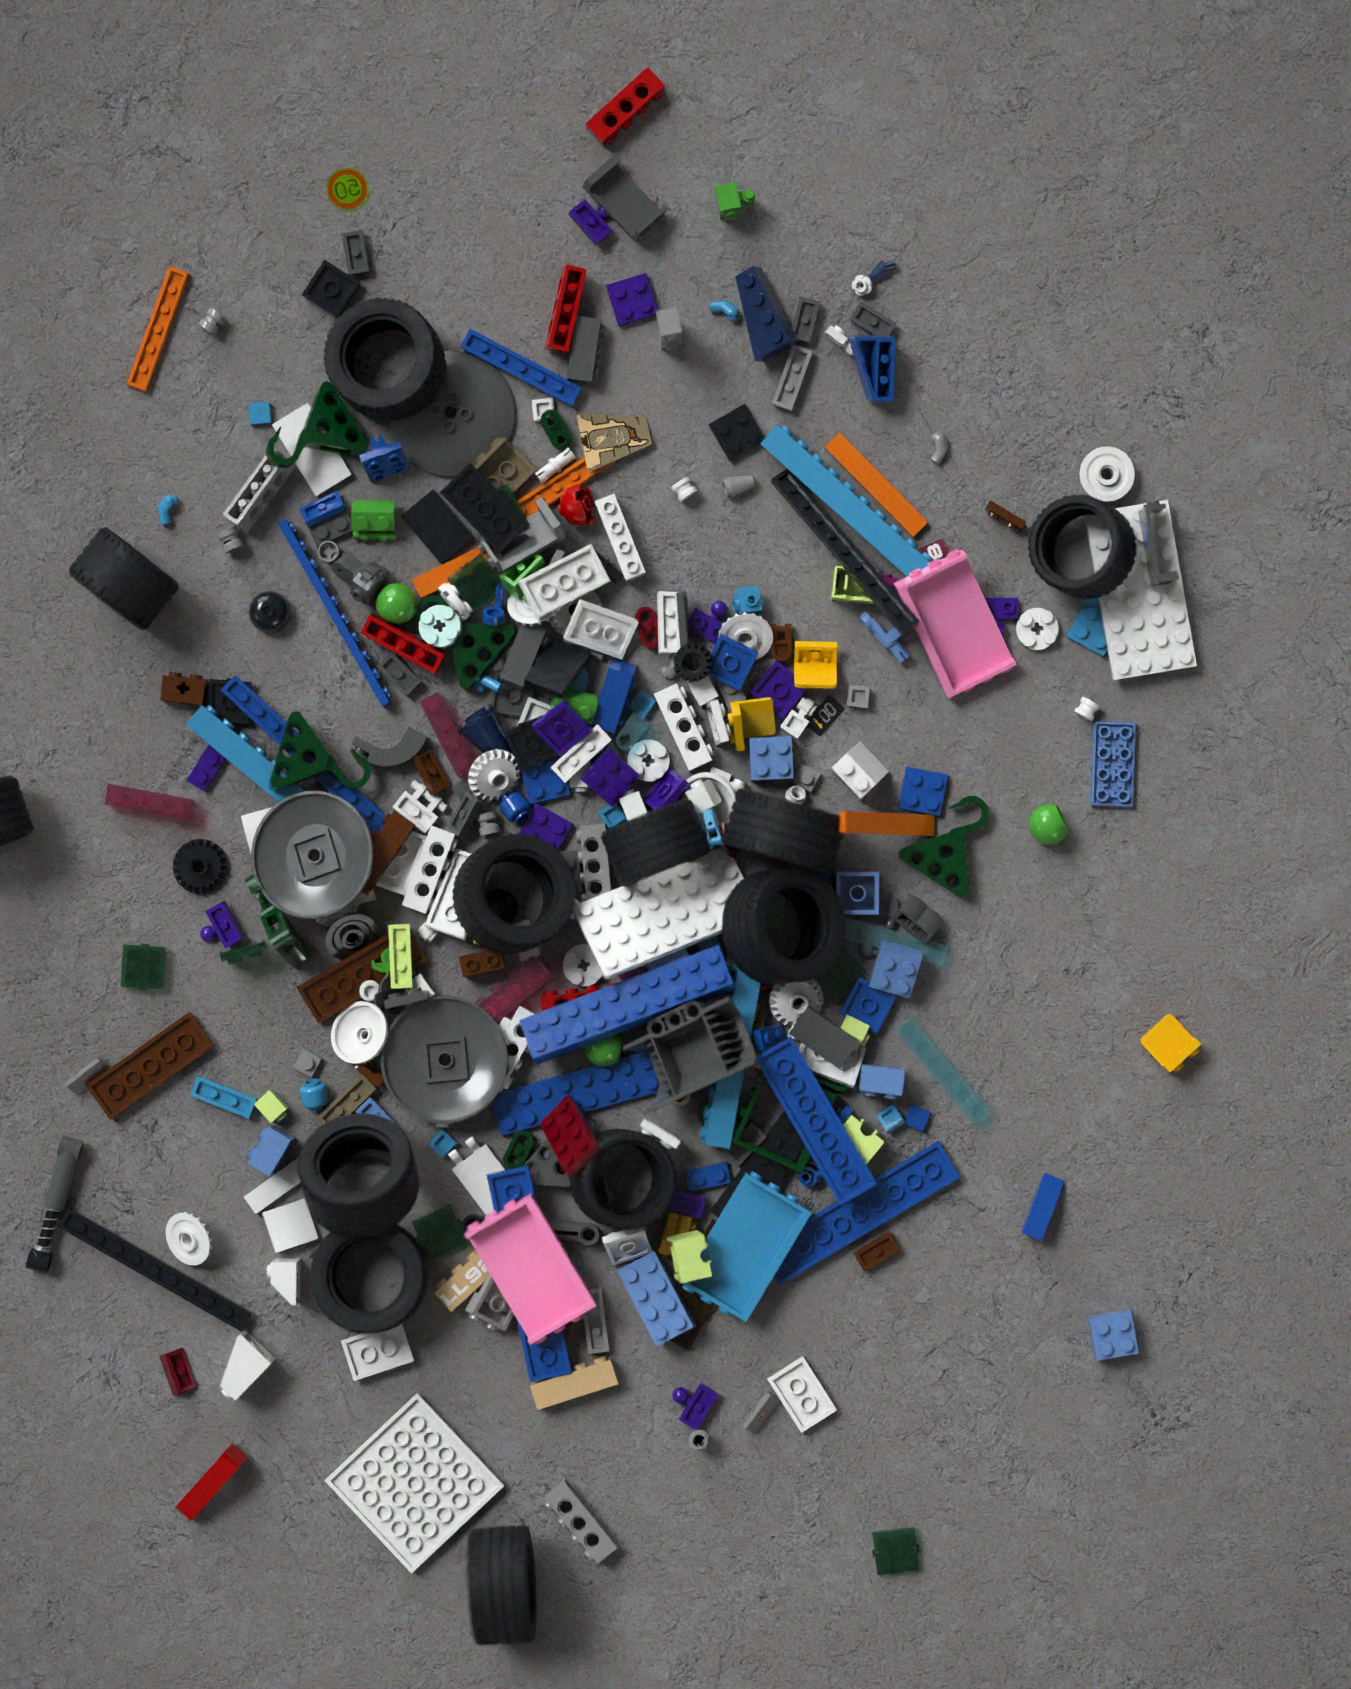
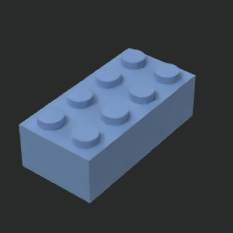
[617,1250,697,1347]

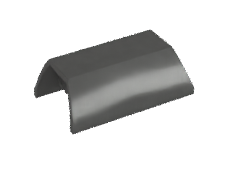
[622,997,757,1112]

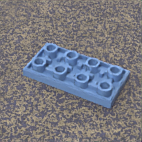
[1090,721,1136,807]

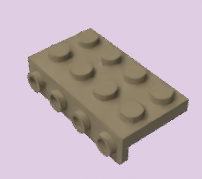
[474,436,537,500]

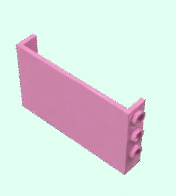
[893,550,1017,698]
[465,1193,596,1344]

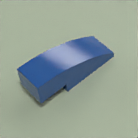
[1021,1172,1064,1241]

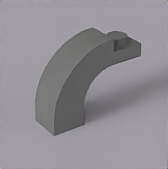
[351,727,429,767]

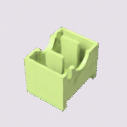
[831,566,878,604]
[842,1114,884,1164]
[666,1230,712,1283]

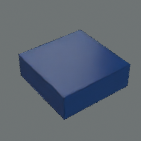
[904,1104,931,1132]

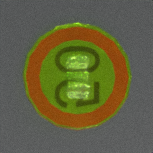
[326,168,368,210]

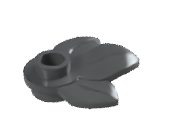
[374,975,404,1012]

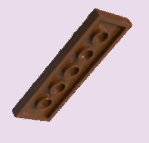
[297,923,428,1023]
[86,1012,214,1120]

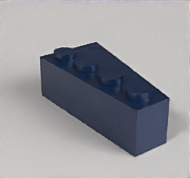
[735,266,799,362]

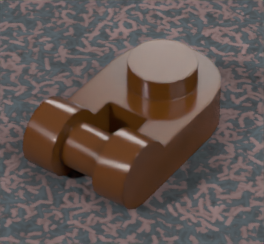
[770,624,792,662]
[352,1062,384,1086]

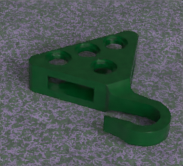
[266,381,368,468]
[416,595,516,690]
[269,711,371,792]
[898,796,989,897]
[245,874,312,968]

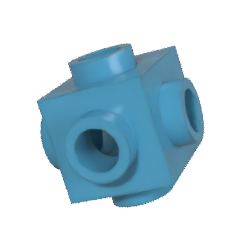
[732,586,764,616]

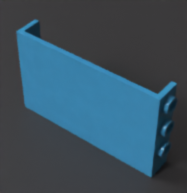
[682,1171,812,1322]

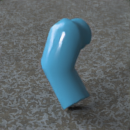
[710,301,739,321]
[158,495,178,525]
[474,676,503,694]

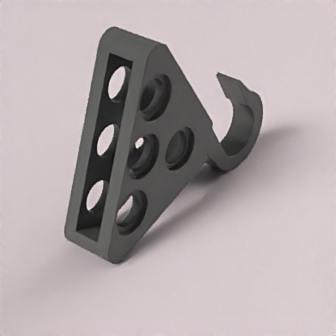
[522,1139,614,1211]

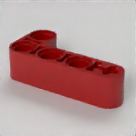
[175,1443,248,1521]

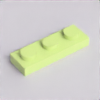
[388,924,412,989]

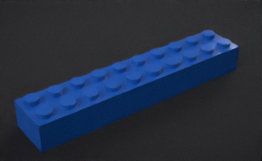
[519,945,736,1064]

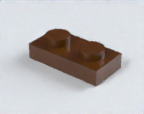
[984,500,1026,532]
[411,749,451,796]
[853,1231,900,1271]

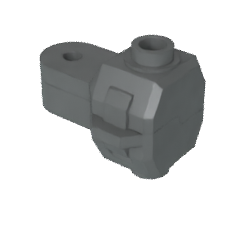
[332,553,389,604]

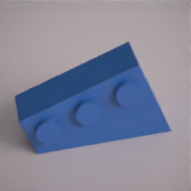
[848,335,896,401]
[590,658,638,734]

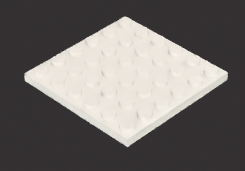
[324,1392,504,1574]

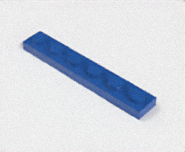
[460,329,582,407]

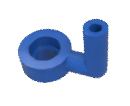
[483,585,504,626]
[798,1164,823,1187]

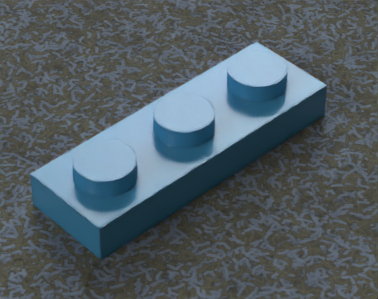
[190,1076,257,1119]

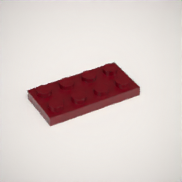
[540,1094,600,1178]

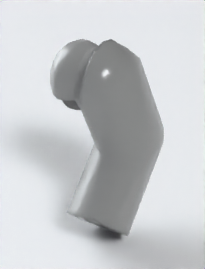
[930,432,949,465]
[662,655,677,679]

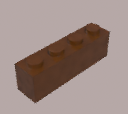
[362,810,416,897]

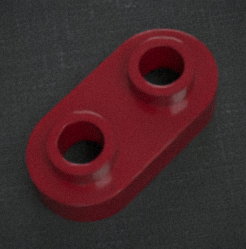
[635,607,658,649]

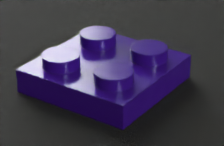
[606,273,658,326]
[750,660,808,719]
[532,699,592,756]
[580,747,640,807]
[642,768,690,810]
[519,803,573,850]

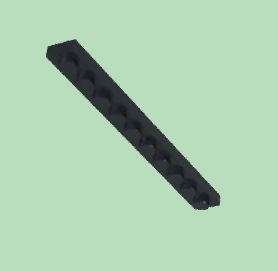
[771,469,919,636]
[58,1207,253,1331]

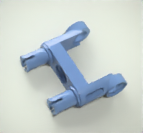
[859,612,910,664]

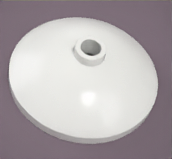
[677,772,736,835]
[331,1001,388,1064]

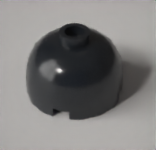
[249,591,291,633]

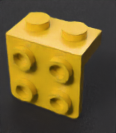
[794,641,837,689]
[727,697,776,751]
[1140,1014,1201,1073]

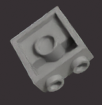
[465,1274,514,1332]

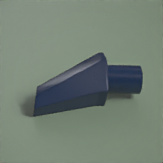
[868,260,896,283]

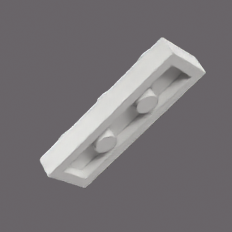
[657,591,680,655]
[551,724,612,783]

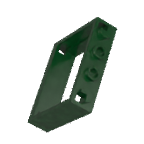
[732,1069,837,1173]

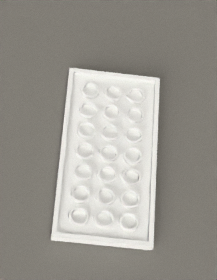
[1084,500,1197,681]
[573,848,744,980]

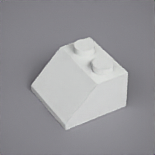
[267,1258,301,1305]

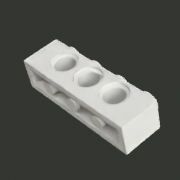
[595,494,646,582]
[654,683,714,771]
[402,825,458,914]
[499,1005,536,1092]

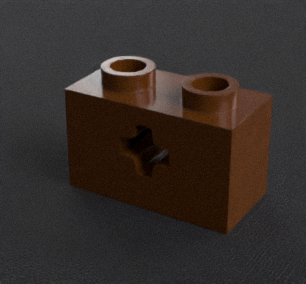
[160,672,208,706]
[459,950,506,977]

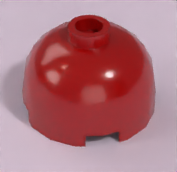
[558,483,596,526]

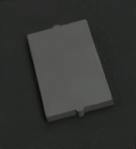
[789,1006,860,1069]

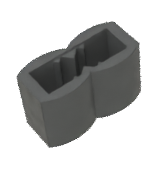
[893,894,943,944]

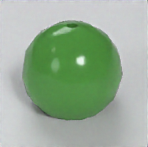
[376,583,417,625]
[1028,803,1070,845]
[584,1033,621,1067]

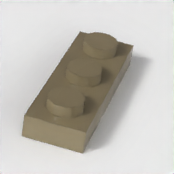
[317,1074,377,1125]

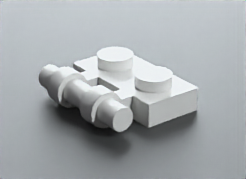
[392,780,448,834]

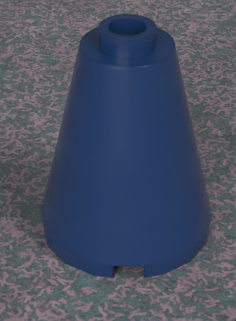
[457,704,512,754]

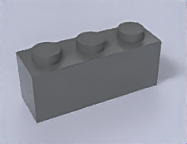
[567,316,605,385]
[499,624,549,691]

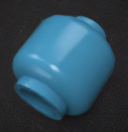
[299,1079,329,1112]

